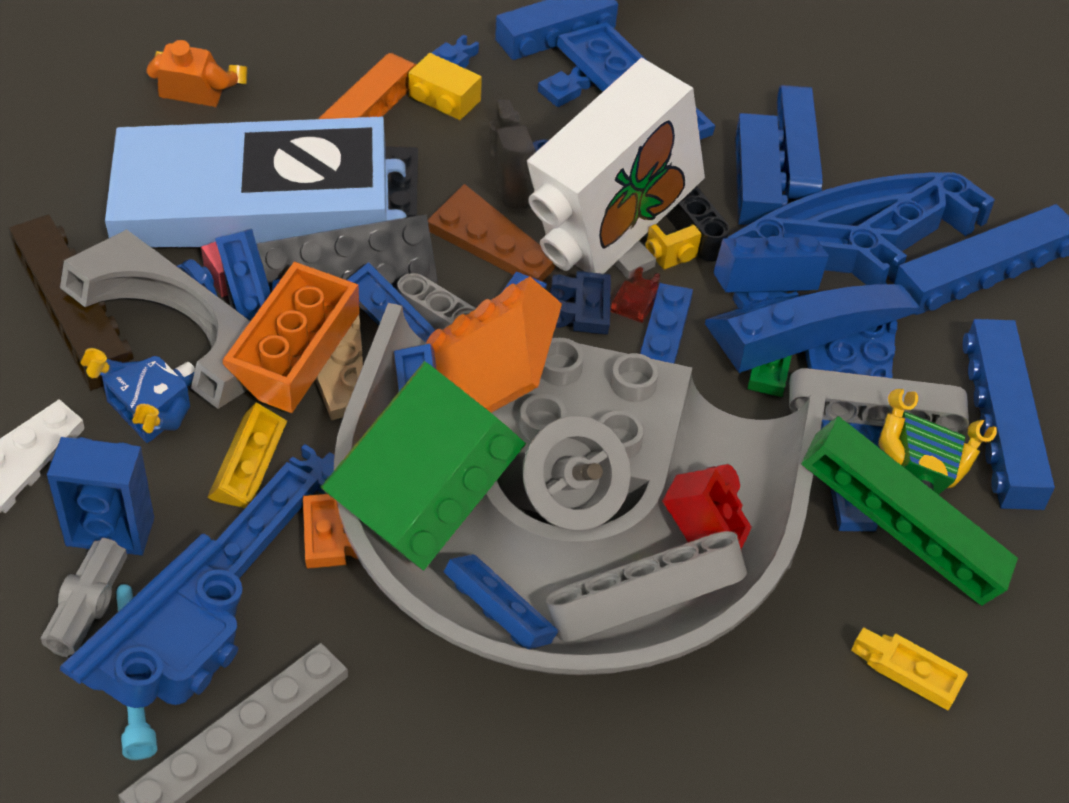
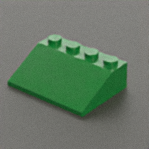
[320,361,526,571]

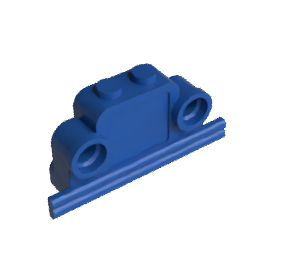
[60,534,242,708]

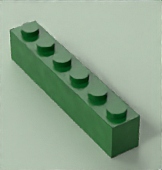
[801,416,1018,606]

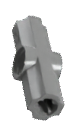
[41,537,127,657]

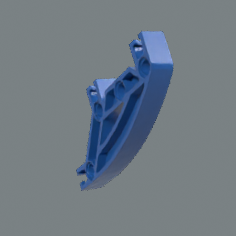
[728,172,995,285]

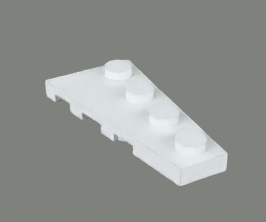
[0,399,85,513]

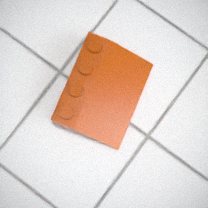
[426,276,562,413]

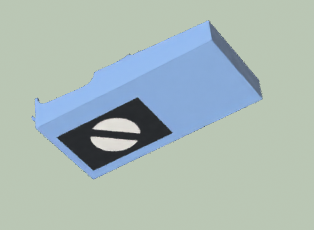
[105,117,407,247]

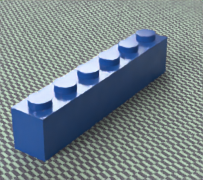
[894,204,1069,315]
[963,319,1055,510]

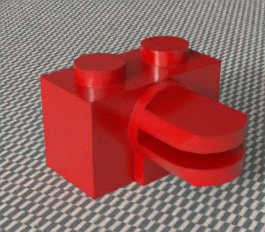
[662,464,752,549]

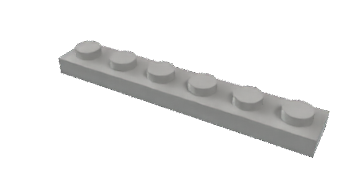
[118,643,348,803]

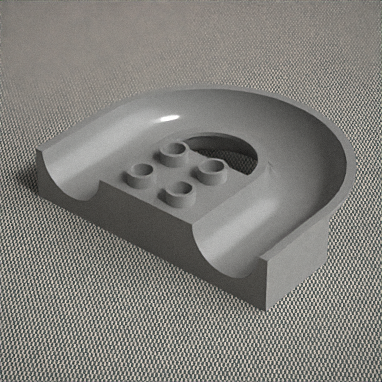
[334,303,826,675]

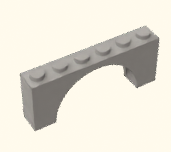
[60,230,250,409]

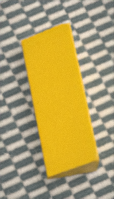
[207,402,287,508]

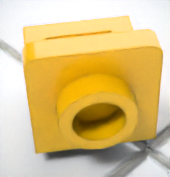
[645,224,701,270]

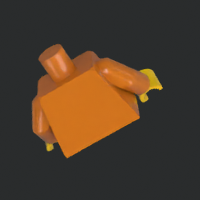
[147,40,248,107]

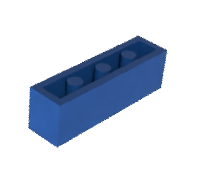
[495,0,618,60]
[735,113,787,225]

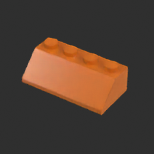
[223,262,359,413]

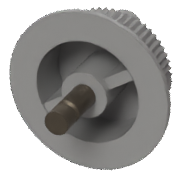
[523,416,631,530]

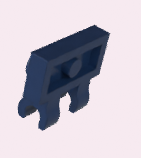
[550,271,611,335]

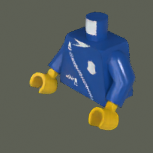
[80,348,195,443]

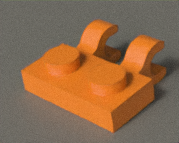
[303,494,358,569]

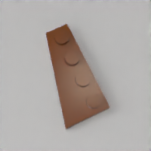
[428,184,556,282]

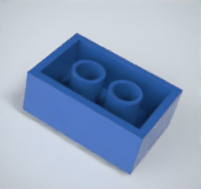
[47,437,154,556]

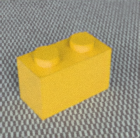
[409,53,482,120]

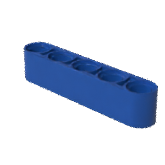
[777,85,822,199]

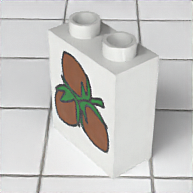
[527,57,705,274]

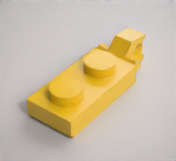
[851,627,968,711]

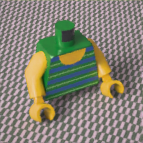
[879,389,997,495]

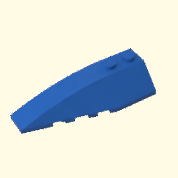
[705,284,920,373]

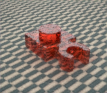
[611,267,660,323]

